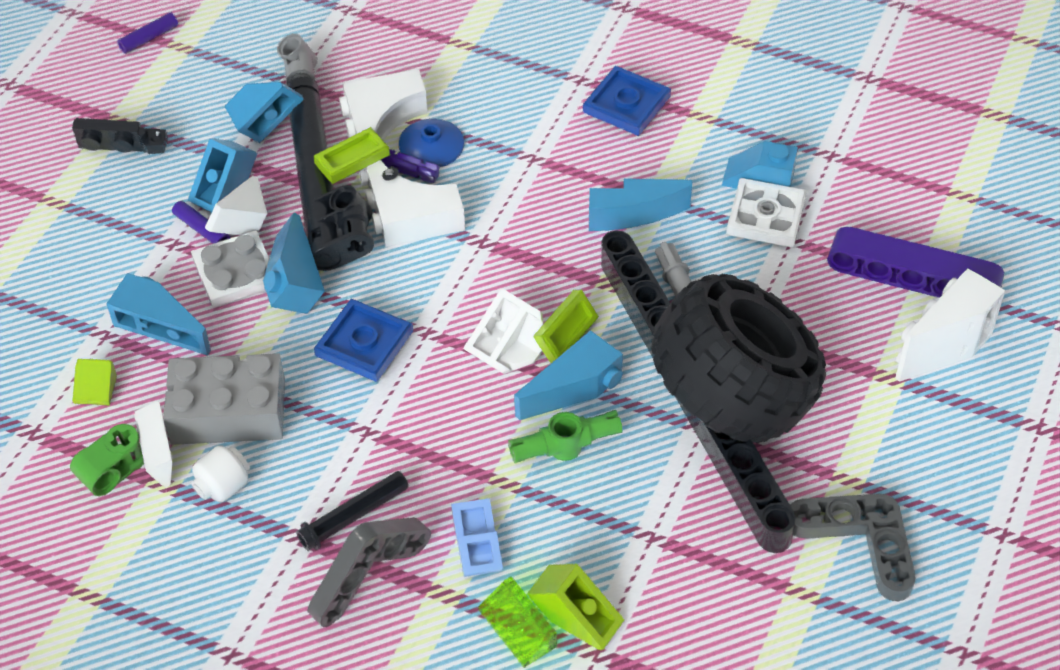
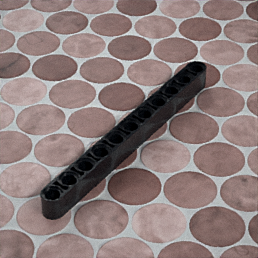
[601,230,796,553]

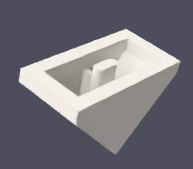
[205,176,267,235]

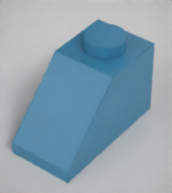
[225,82,304,143]
[187,138,258,213]
[722,141,798,189]

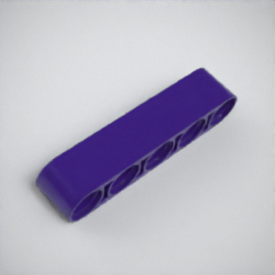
[827,227,1004,298]

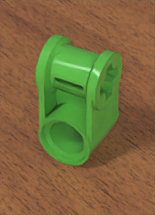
[70,424,144,496]

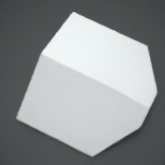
[463,288,543,374]

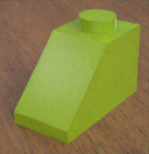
[527,564,624,650]

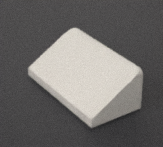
[134,401,172,488]

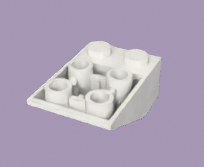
[895,269,1006,381]

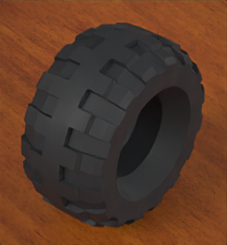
[651,274,826,443]

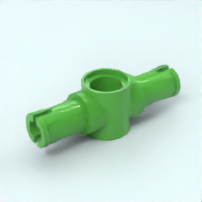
[508,410,623,463]

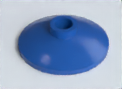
[399,119,464,167]

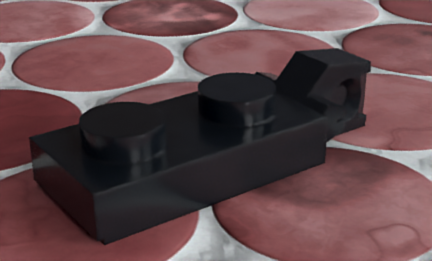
[72,118,168,154]

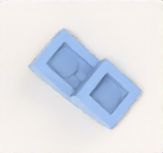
[451,498,503,577]

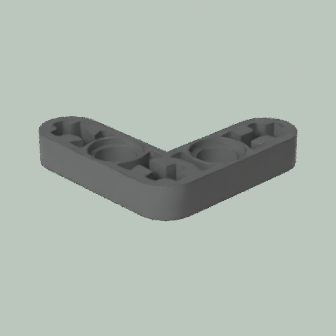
[790,494,915,601]
[307,517,431,627]

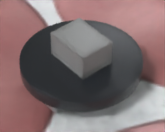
[382,167,399,181]

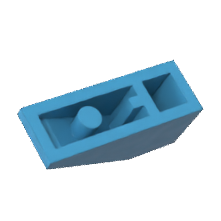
[263,213,325,314]
[106,273,211,356]
[514,330,623,420]

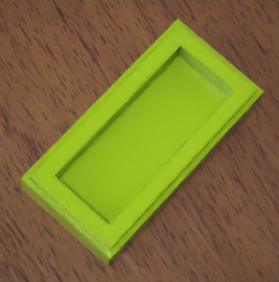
[314,127,390,184]
[533,289,599,363]

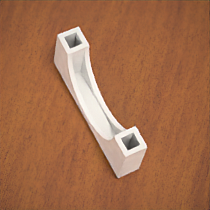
[339,69,465,247]

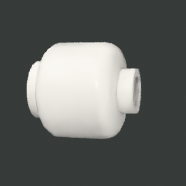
[191,446,250,502]

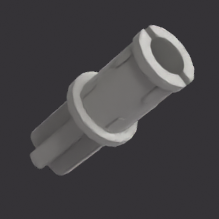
[655,242,692,297]

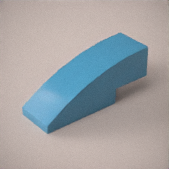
[589,179,692,231]

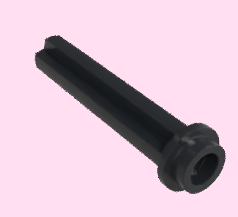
[296,471,409,551]

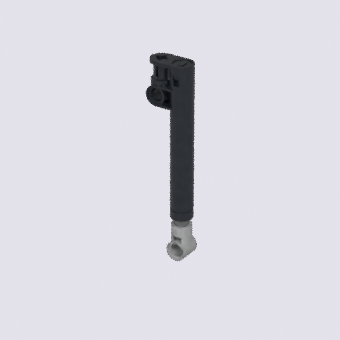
[277,34,374,271]

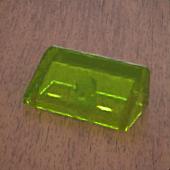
[478,576,557,668]

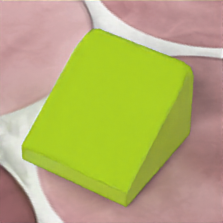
[72,359,117,405]

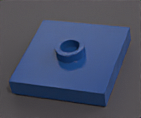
[583,65,671,136]
[314,298,413,382]

